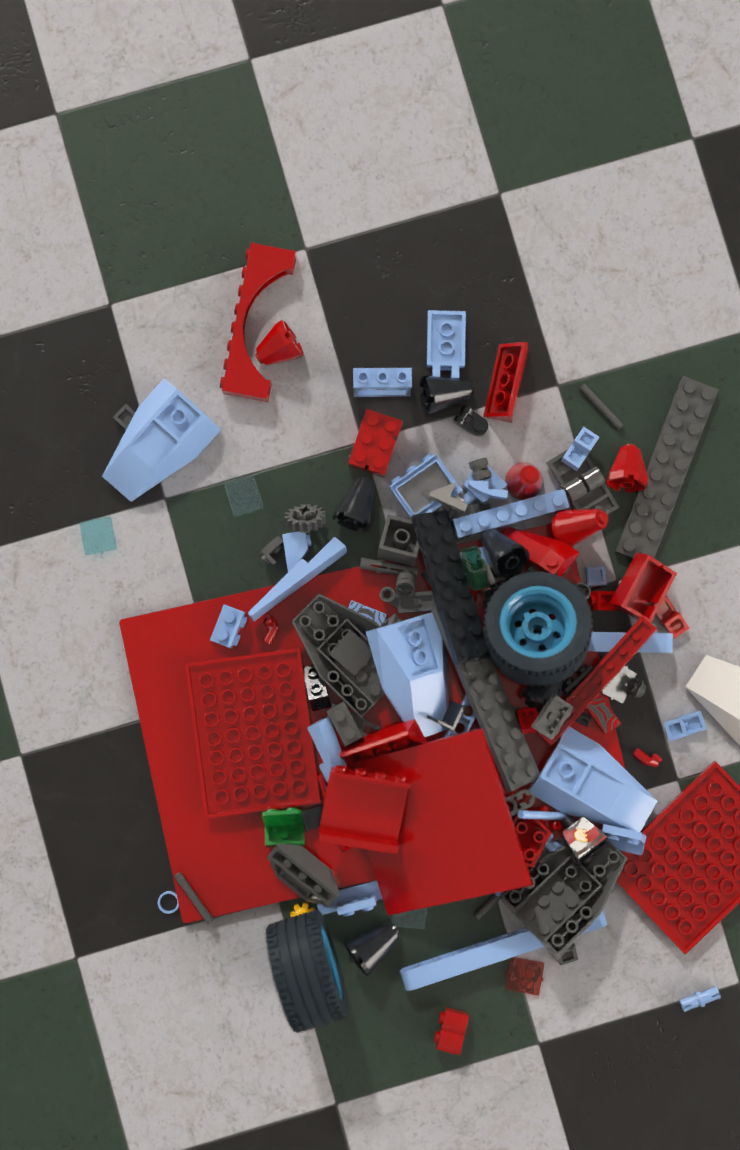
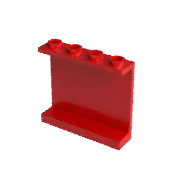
[318,765,411,854]

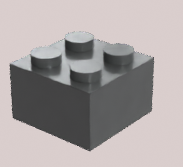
[377,514,419,567]

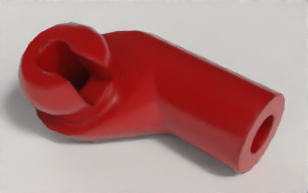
[262,615,279,644]
[632,748,662,767]
[539,806,561,832]

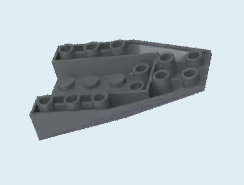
[292,594,385,718]
[501,840,627,960]

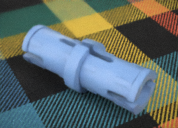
[679,986,721,1012]

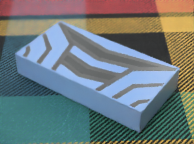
[348,600,387,627]

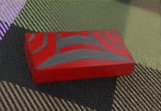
[586,694,621,735]

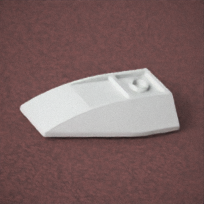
[685,655,740,746]

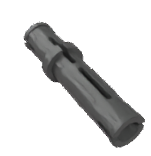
[359,557,418,578]

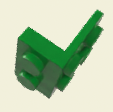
[262,808,305,848]

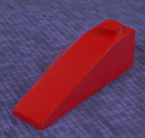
[501,526,580,577]

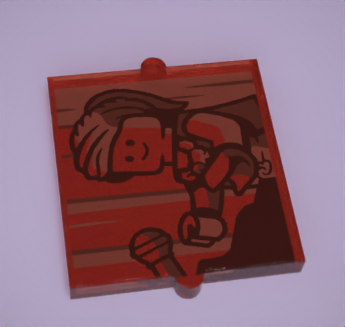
[505,957,545,996]

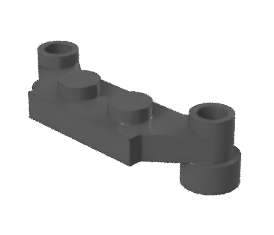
[379,587,437,613]

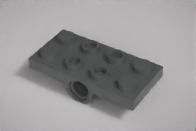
[546,450,619,515]

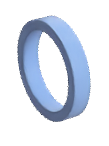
[158,891,179,914]

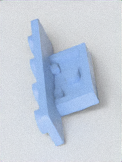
[317,880,382,916]

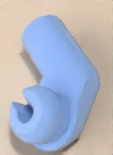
[545,834,563,851]

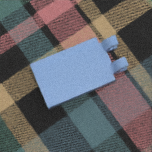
[427,310,466,379]

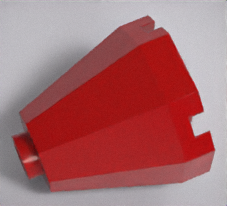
[255,320,304,366]
[606,444,648,493]

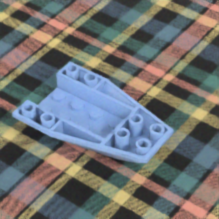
[102,379,221,502]
[528,727,657,832]

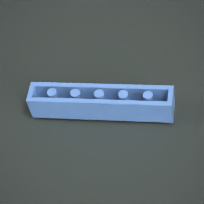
[451,489,569,540]

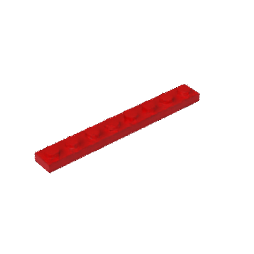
[537,616,657,746]

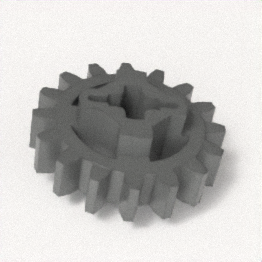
[284,504,326,533]

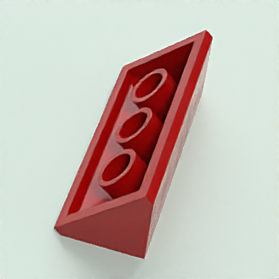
[483,342,528,423]
[340,719,427,763]

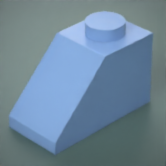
[282,531,312,572]

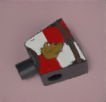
[561,815,608,865]

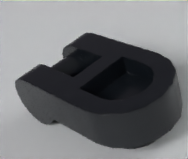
[453,405,488,437]

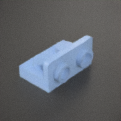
[210,604,248,649]
[602,824,646,855]

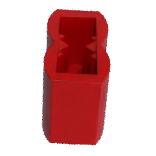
[433,1007,469,1055]

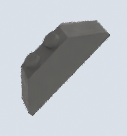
[267,844,339,907]

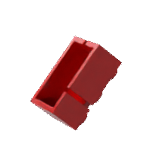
[348,409,403,478]
[610,553,677,623]

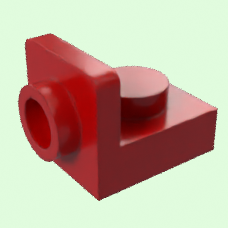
[587,591,617,611]
[517,707,538,734]

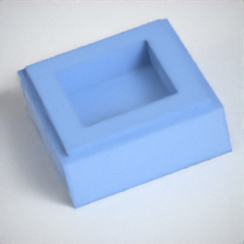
[585,566,607,587]

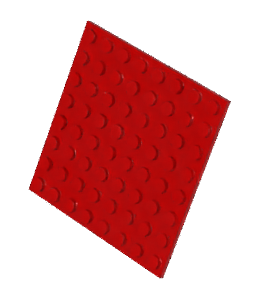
[346,728,533,915]

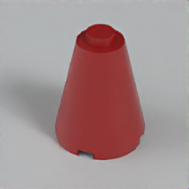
[505,462,543,500]
[552,509,608,547]

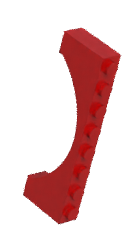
[220,243,297,402]

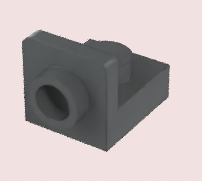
[261,536,283,566]

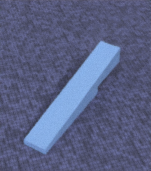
[248,537,347,621]
[307,717,347,783]

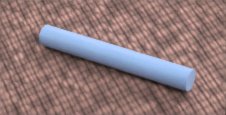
[518,810,566,820]

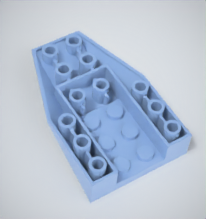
[366,612,449,737]

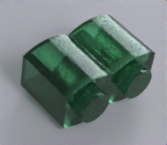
[461,546,489,591]

